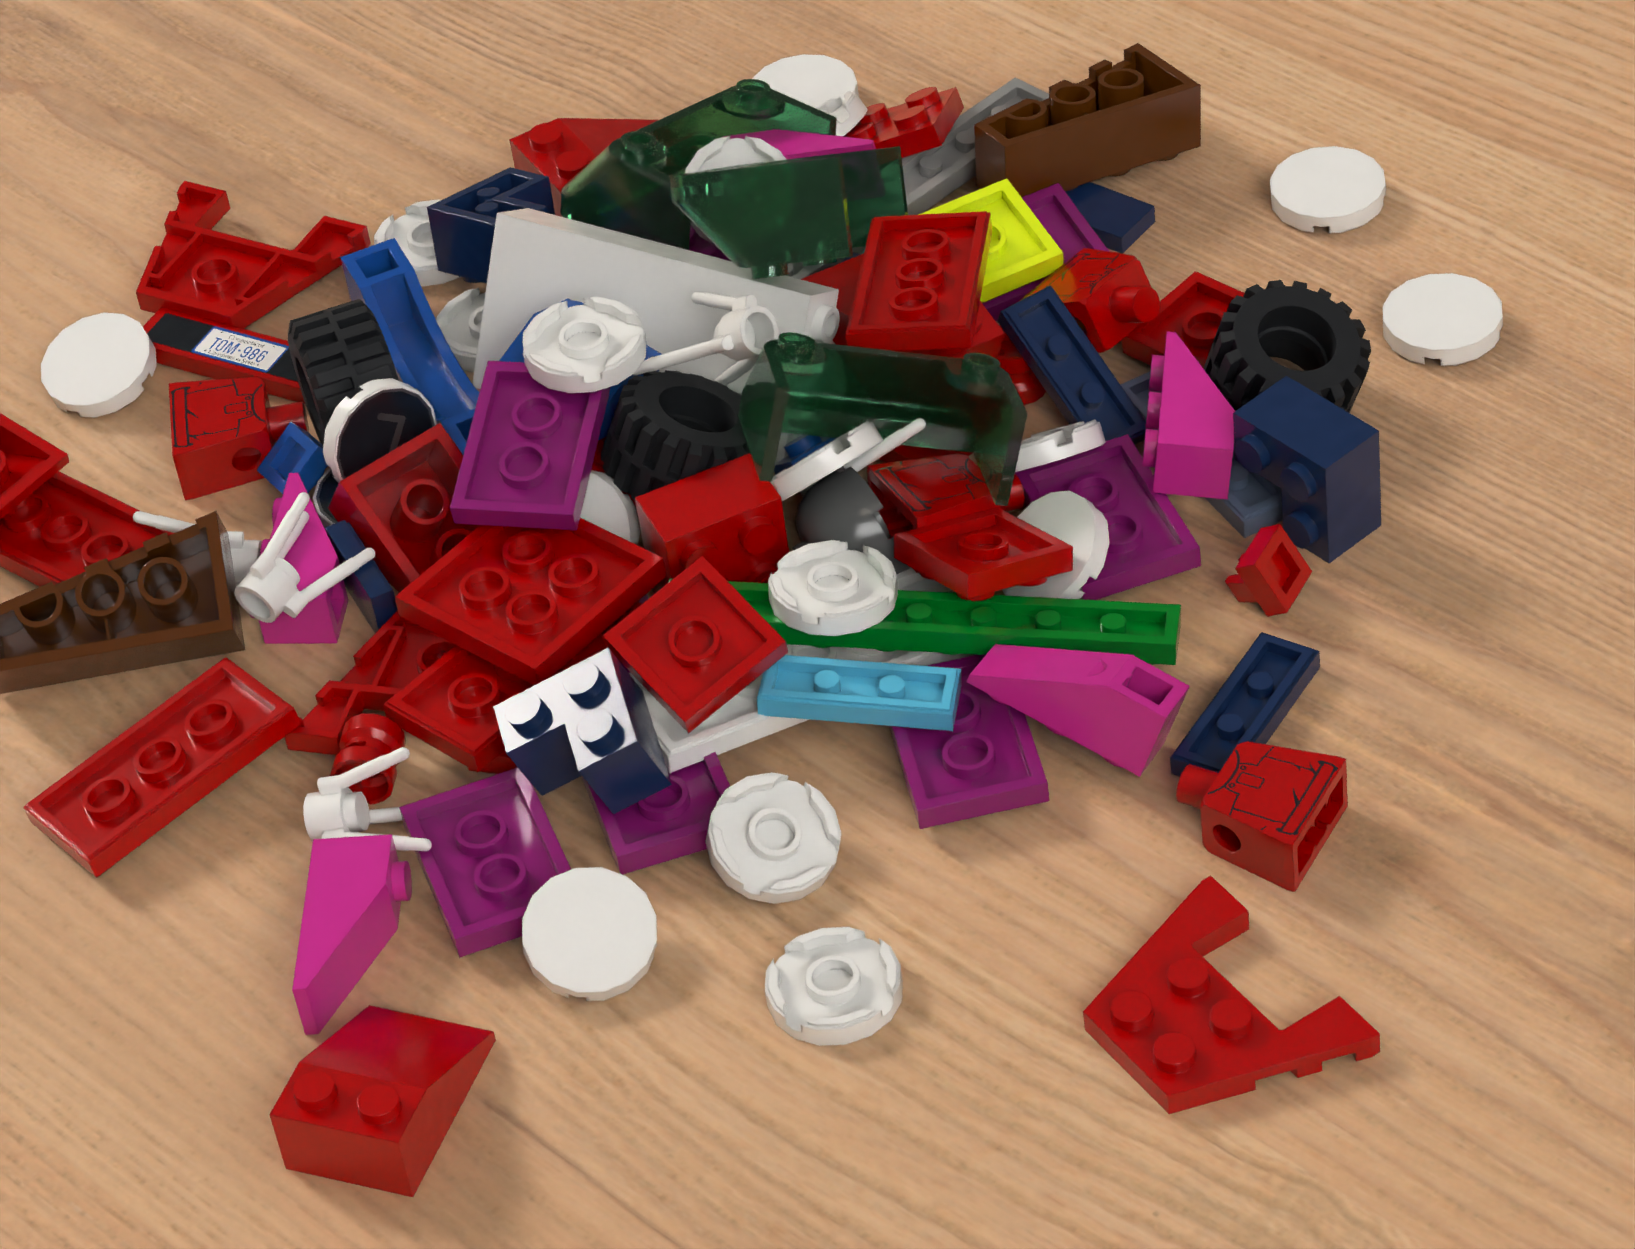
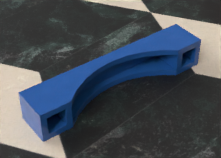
[340,238,480,455]

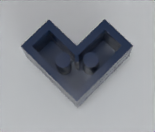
[427,167,555,284]
[1233,376,1381,563]
[493,647,672,814]

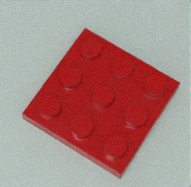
[395,518,666,685]

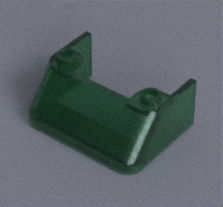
[560,79,837,250]
[668,146,908,279]
[738,332,1028,506]

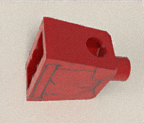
[1018,248,1160,353]
[169,377,309,500]
[867,453,1025,573]
[1176,741,1348,892]

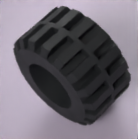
[1204,280,1371,413]
[288,299,399,445]
[601,370,770,500]

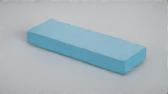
[757,655,962,731]

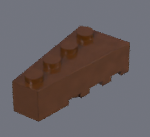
[974,43,1201,197]
[0,511,245,694]

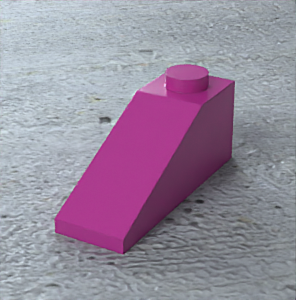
[292,834,412,1035]

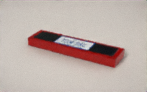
[143,307,305,404]

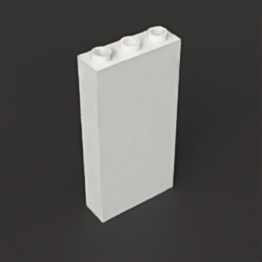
[472,208,840,472]

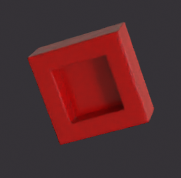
[1225,524,1312,617]

